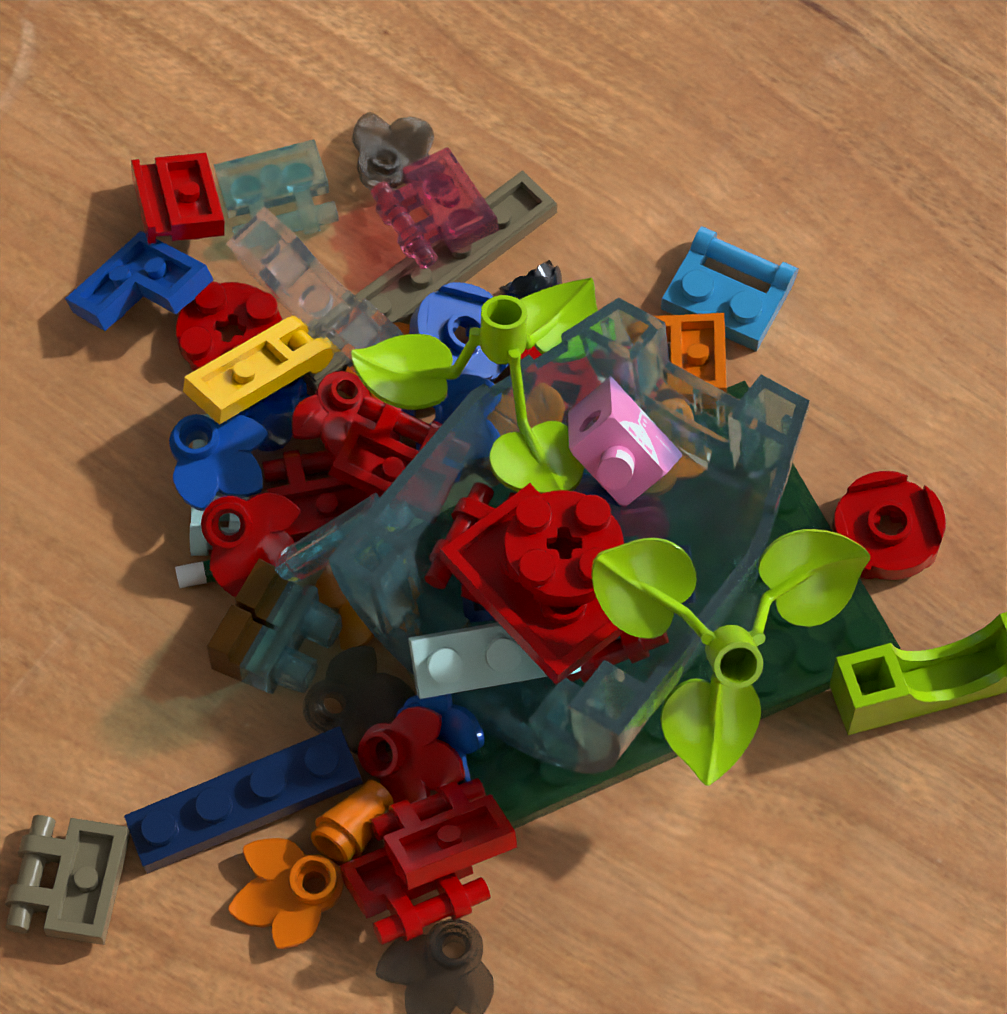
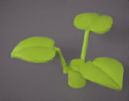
[351,278,600,494]
[591,529,871,786]

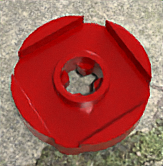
[176,281,282,372]
[832,471,946,580]
[504,490,624,608]

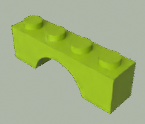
[829,612,1007,735]

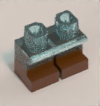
[207,559,343,695]

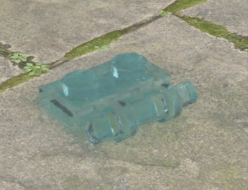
[214,139,339,247]

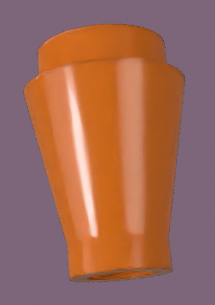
[311,780,393,865]

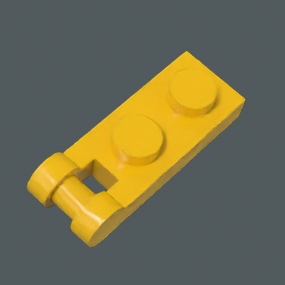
[183,316,334,425]

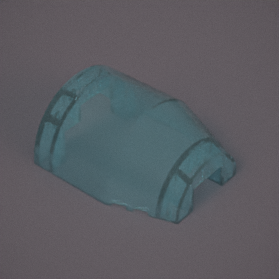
[328,297,810,773]

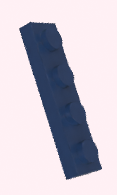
[124,726,363,874]

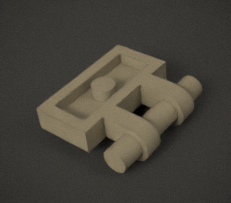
[5,815,130,945]

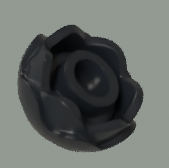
[499,260,562,300]

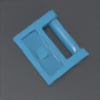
[661,226,799,352]

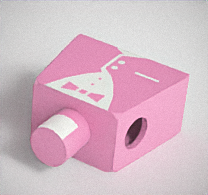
[568,376,682,508]

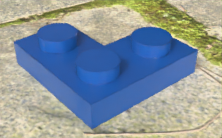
[65,231,214,331]

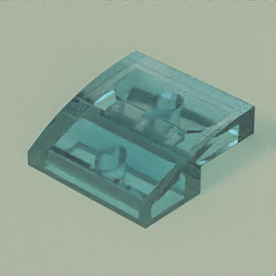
[275,493,407,582]

